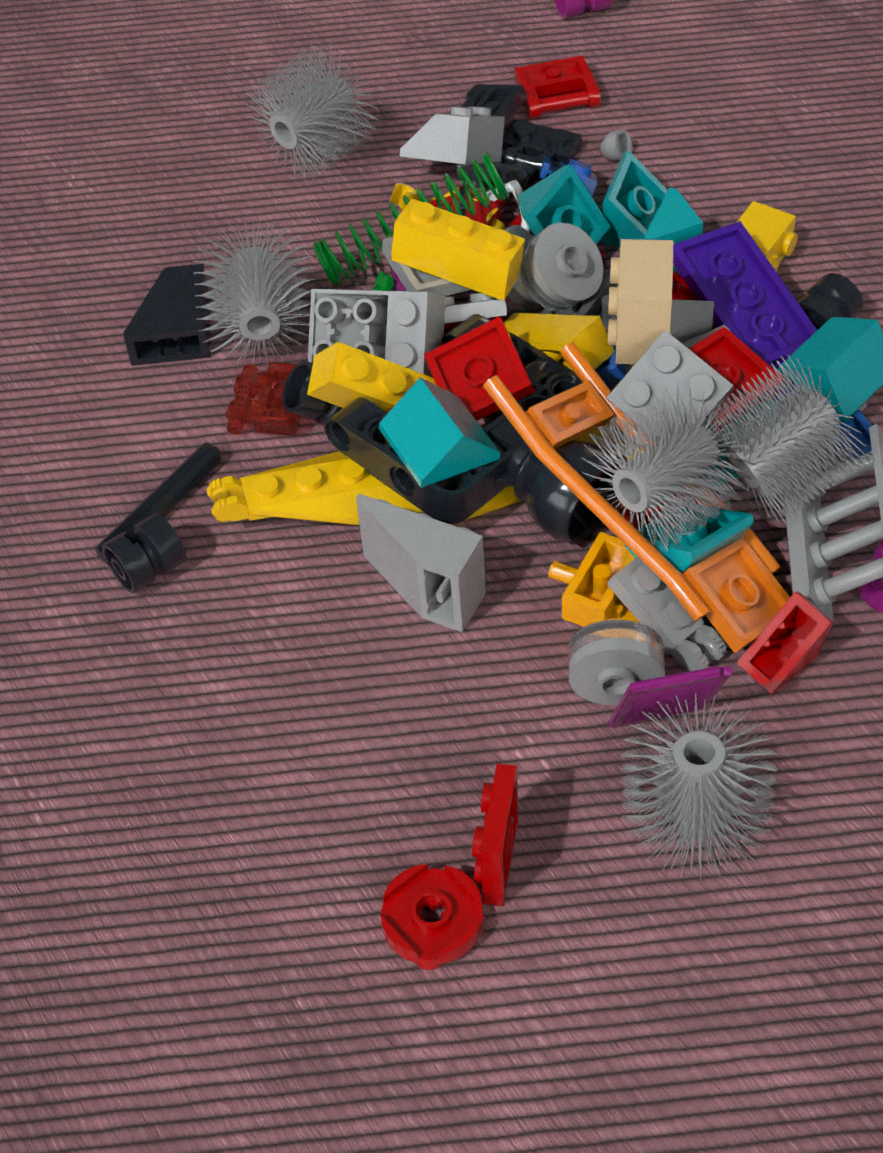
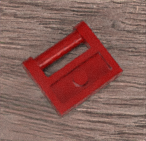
[514,55,601,119]

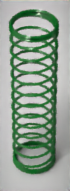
[313,152,509,288]

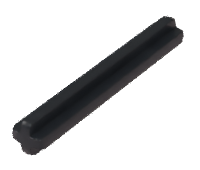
[95,442,221,565]

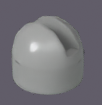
[600,129,632,161]

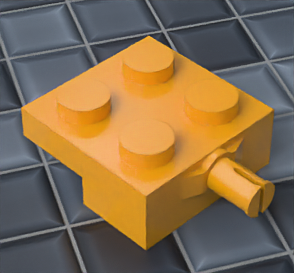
[548,532,653,645]

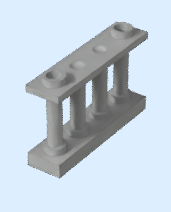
[783,424,883,622]

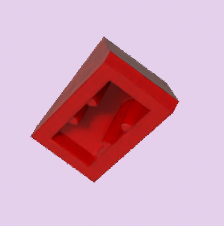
[737,591,834,694]

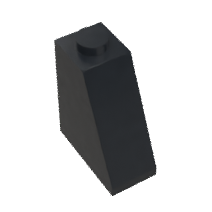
[124,263,211,366]

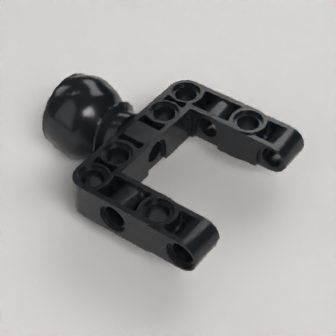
[324,314,623,545]

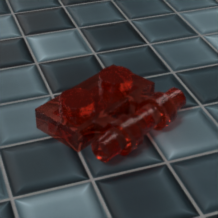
[226,362,301,436]

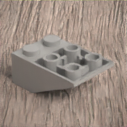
[308,289,446,378]
[356,494,486,633]

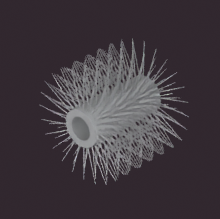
[245,43,380,181]
[193,218,315,367]
[702,355,867,523]
[581,383,752,551]
[621,693,778,880]

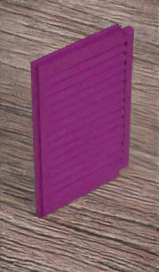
[608,666,733,728]

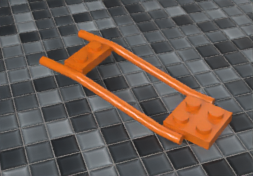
[483,342,790,653]

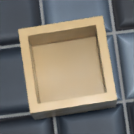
[608,239,674,364]

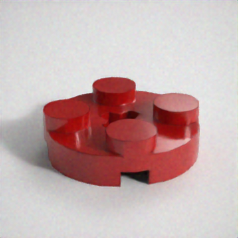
[381,864,484,970]

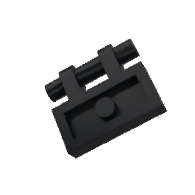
[499,119,582,177]
[456,162,536,188]

